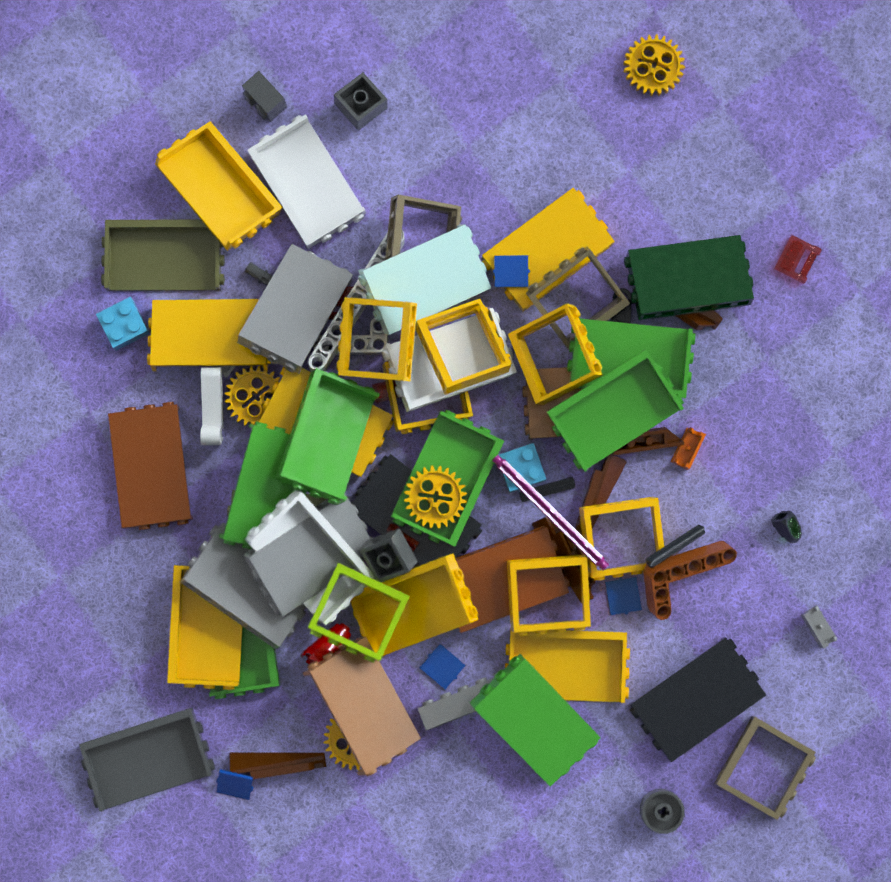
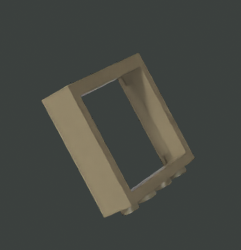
[385,194,462,260]
[526,246,630,350]
[714,716,816,820]

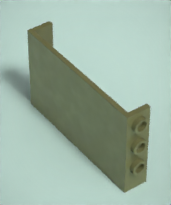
[101,219,225,291]

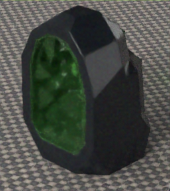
[771,511,802,543]

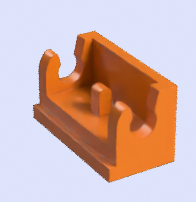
[671,427,706,470]

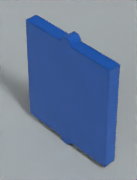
[493,255,530,287]
[605,577,642,615]
[420,644,466,689]
[216,769,254,800]

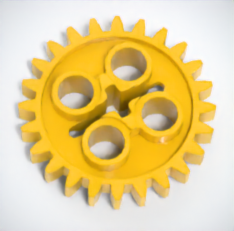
[623,34,685,96]
[224,366,280,426]
[404,465,467,529]
[323,718,360,770]

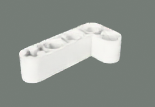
[313,318,388,355]
[200,367,224,445]

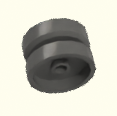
[640,789,685,834]

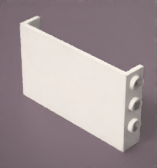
[248,115,366,249]
[382,308,517,412]
[245,490,374,625]

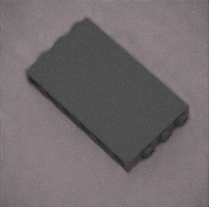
[79,707,215,812]

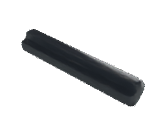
[519,477,575,502]

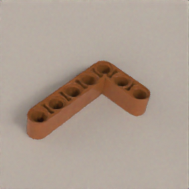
[643,541,737,620]

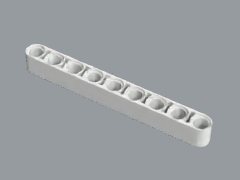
[308,230,405,372]

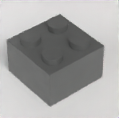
[242,71,287,122]
[334,72,387,131]
[359,528,418,583]

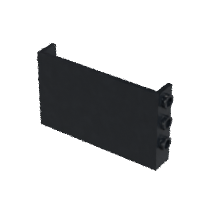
[352,454,482,566]
[629,637,766,763]

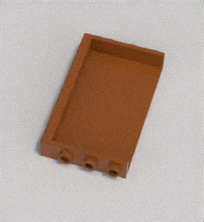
[108,402,193,530]
[455,526,570,633]

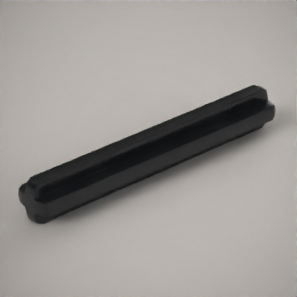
[645,525,705,568]

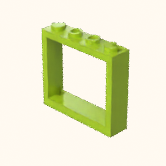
[307,563,410,663]

